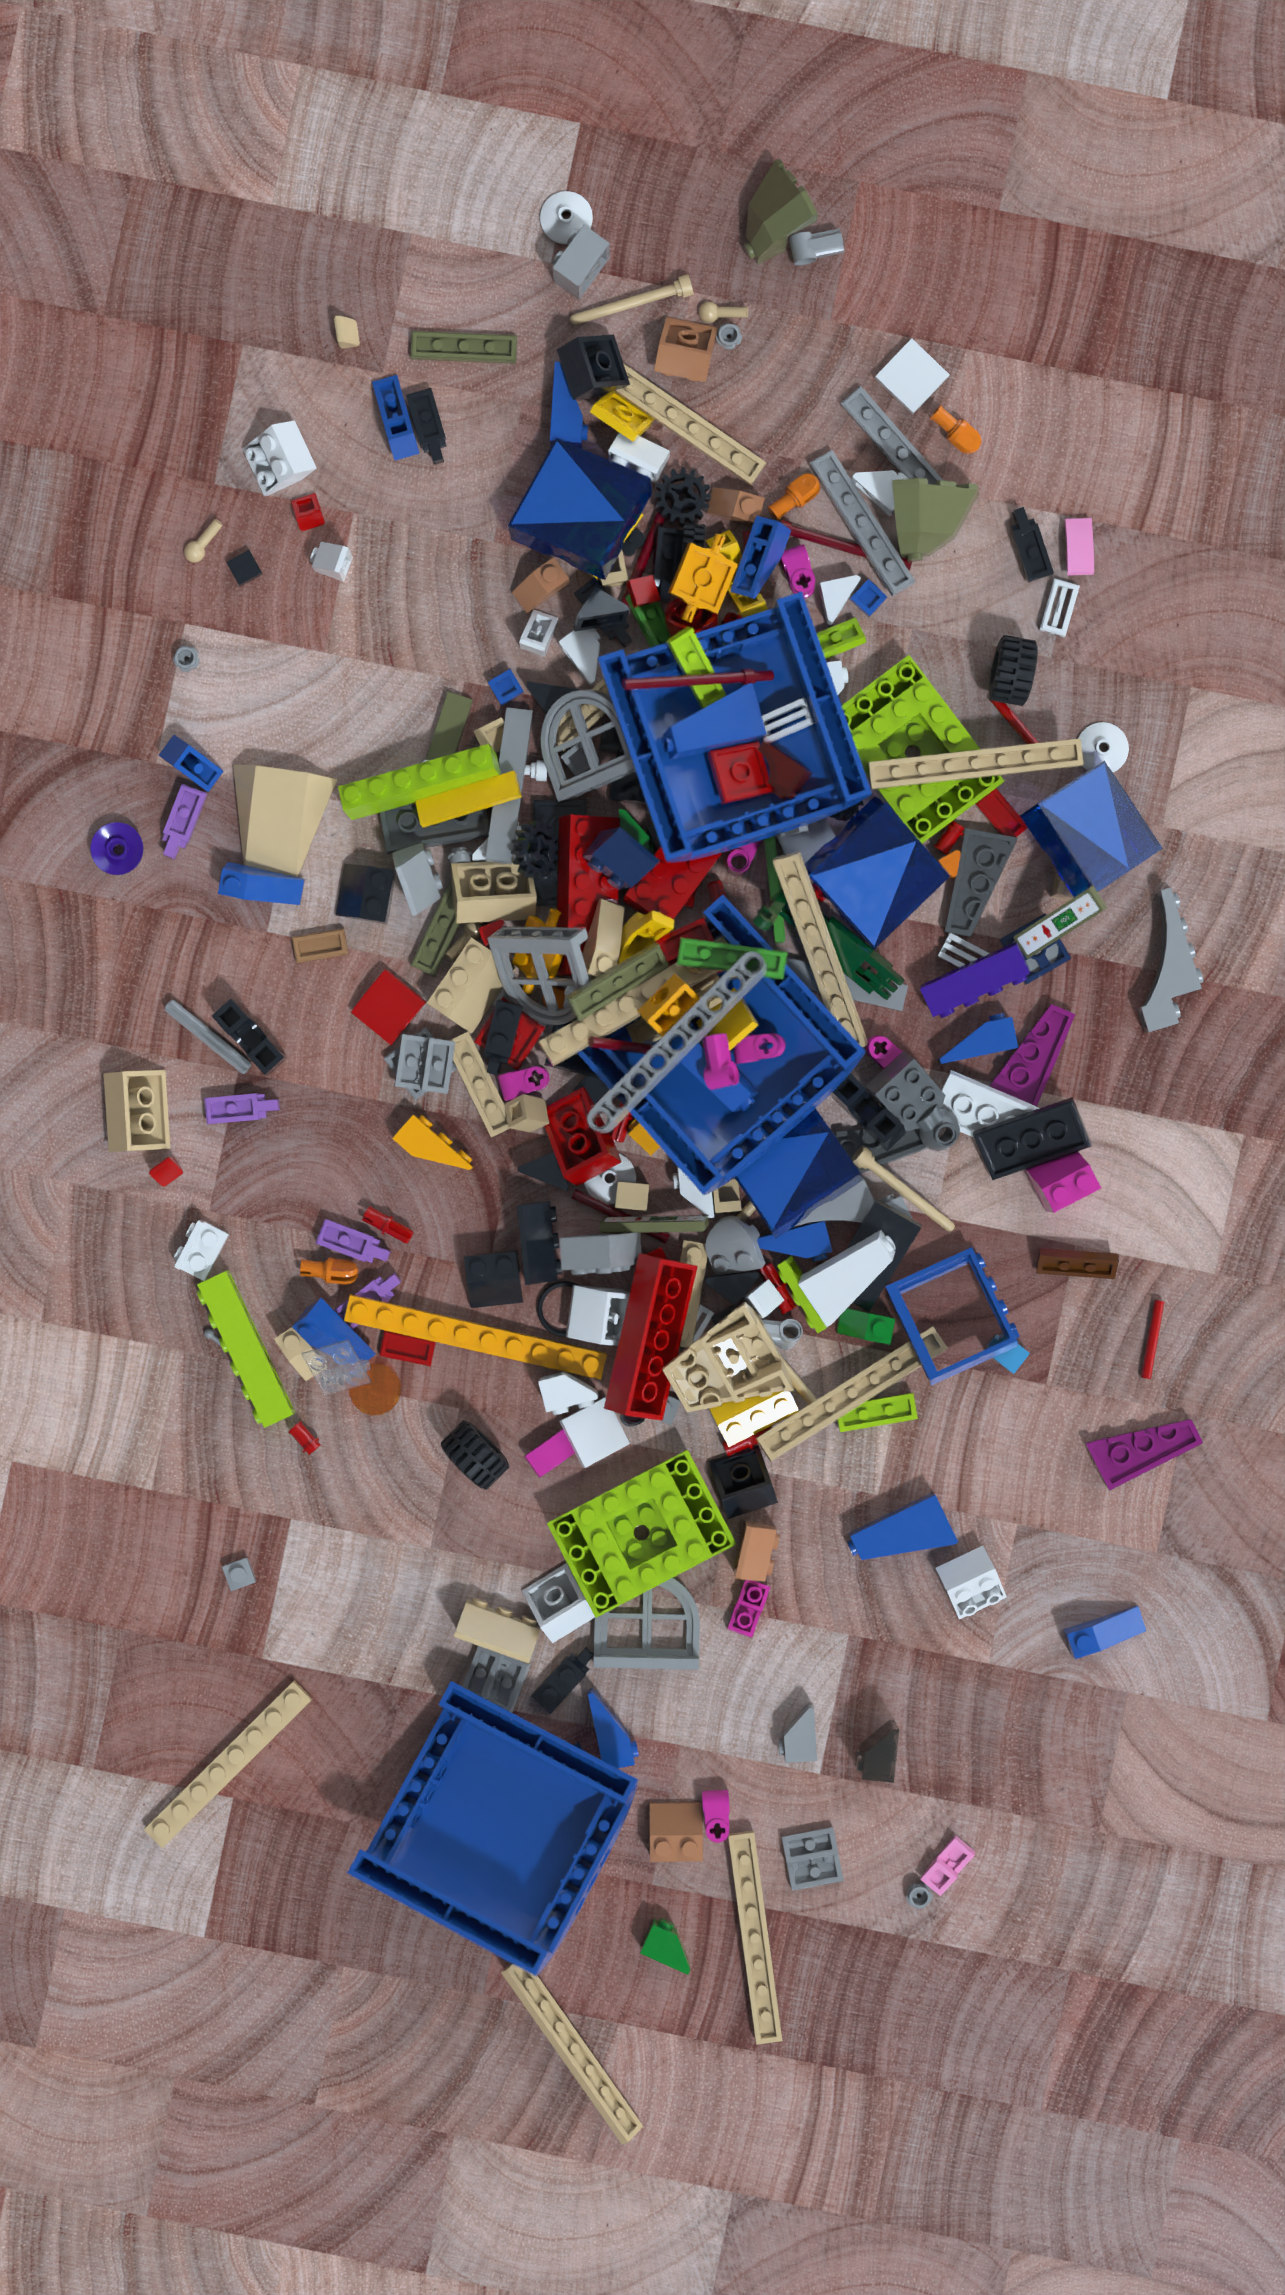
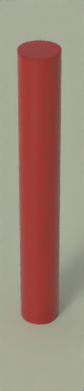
[990,701,1039,744]
[1141,1300,1165,1379]

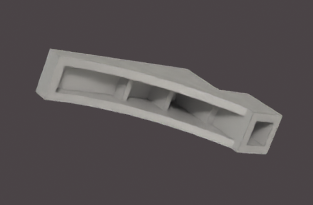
[1137,888,1203,1033]
[768,1176,913,1234]

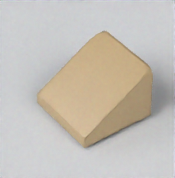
[334,316,360,349]

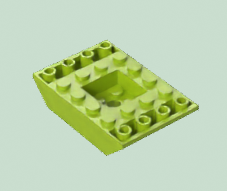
[841,655,1005,845]
[547,1450,736,1618]

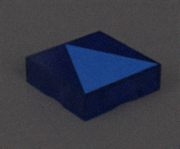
[508,438,653,580]
[1020,760,1163,897]
[805,796,950,949]
[734,1108,863,1239]

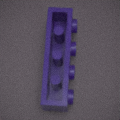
[920,941,1030,1018]

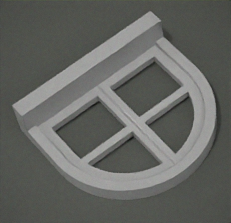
[541,690,636,802]
[487,926,589,1025]
[593,1577,700,1670]

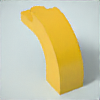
[706,530,768,618]
[617,910,674,965]

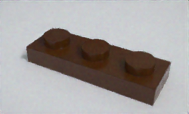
[1036,1248,1119,1279]

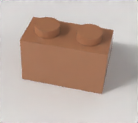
[654,317,718,382]
[733,1520,780,1581]
[649,1802,703,1862]

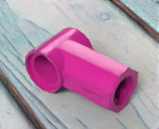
[726,840,762,876]
[702,1034,739,1090]

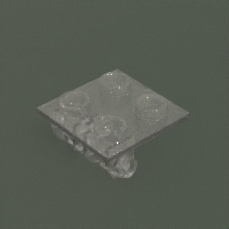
[301,1340,371,1395]

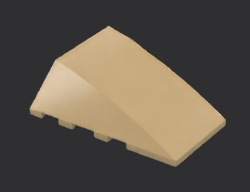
[233,765,337,877]
[662,1302,794,1413]

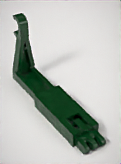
[752,888,904,1000]

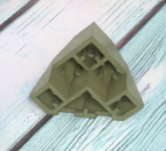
[744,159,818,265]
[892,478,979,562]

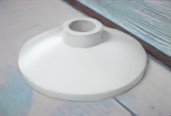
[540,191,593,245]
[1078,722,1129,775]
[584,1154,636,1204]

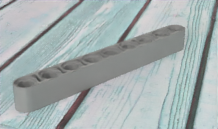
[587,952,767,1133]

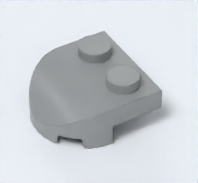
[705,1216,765,1276]

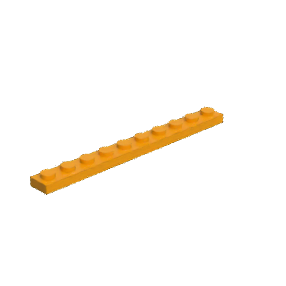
[344,1294,607,1380]

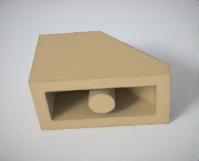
[274,1327,328,1381]

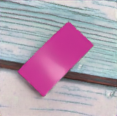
[524,1428,575,1478]
[727,1580,770,1638]

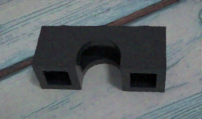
[212,998,287,1076]
[831,1073,906,1151]

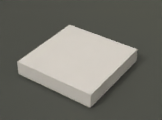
[875,339,950,415]
[559,1397,630,1468]

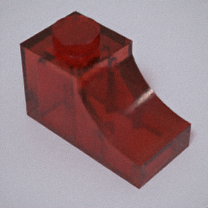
[758,741,812,800]

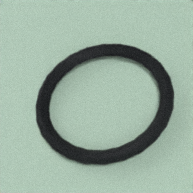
[537,1281,578,1337]

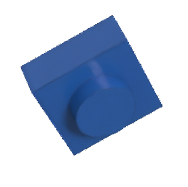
[850,579,887,617]
[488,669,524,706]

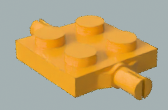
[668,534,738,623]
[512,909,564,994]

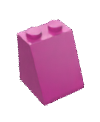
[1025,1151,1101,1213]

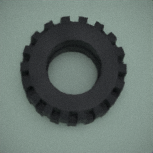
[989,635,1038,706]
[440,1420,509,1490]

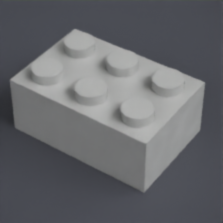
[560,1232,642,1275]

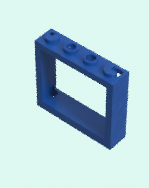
[885,1247,1020,1386]

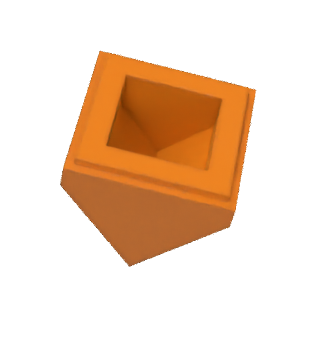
[936,850,961,879]

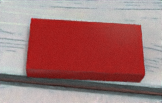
[974,788,1029,837]
[379,1330,436,1366]

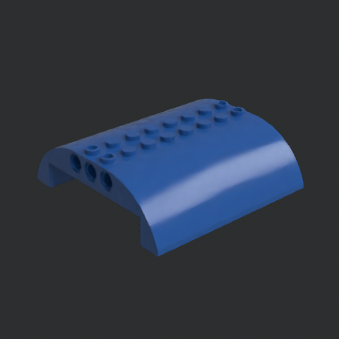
[597,592,872,862]
[577,895,866,1195]
[347,1681,638,1976]

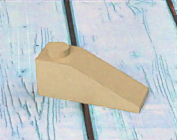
[582,899,624,980]

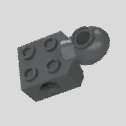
[865,1051,960,1151]

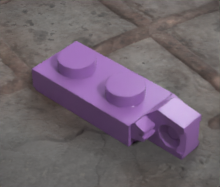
[162,784,208,859]
[204,1093,280,1124]
[316,1219,391,1263]
[334,1273,401,1330]

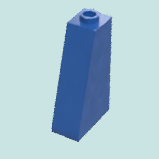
[662,683,767,760]
[671,1023,759,1112]
[847,1492,958,1560]

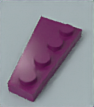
[990,1004,1076,1107]
[1085,1419,1203,1491]

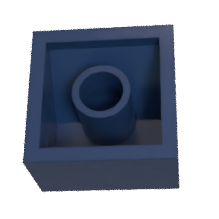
[582,827,660,889]

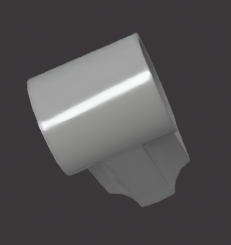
[789,228,844,266]
[762,1319,803,1350]

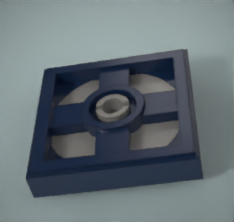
[999,913,1072,985]

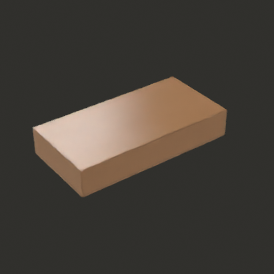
[292,928,349,964]

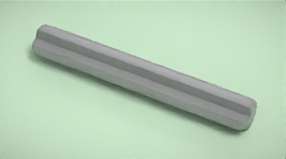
[164,1000,252,1074]

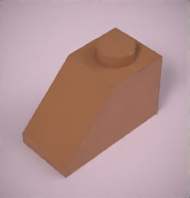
[706,487,765,527]
[512,557,570,614]

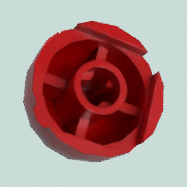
[665,598,718,637]

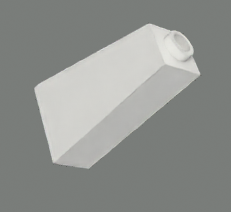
[798,1230,896,1327]

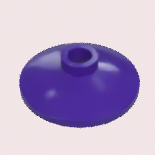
[90,822,144,875]

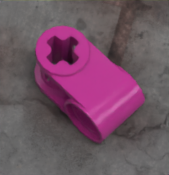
[780,544,815,599]
[733,1033,786,1064]
[865,1035,903,1070]
[497,1066,550,1102]
[702,1790,730,1843]

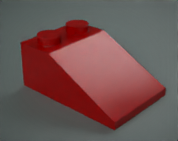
[545,1087,622,1186]

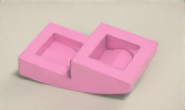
[1064,518,1094,576]
[920,1835,975,1896]

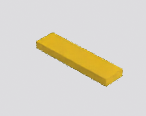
[415,770,522,828]

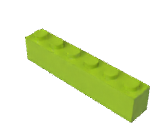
[338,744,501,820]
[196,1270,296,1428]

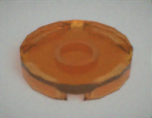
[349,1363,402,1416]

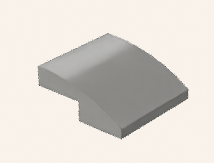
[394,1034,455,1094]
[462,1646,531,1713]
[782,1827,844,1891]

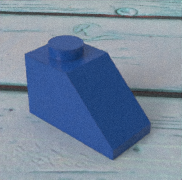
[158,735,224,792]

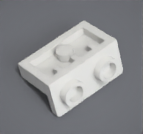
[173,1220,229,1281]

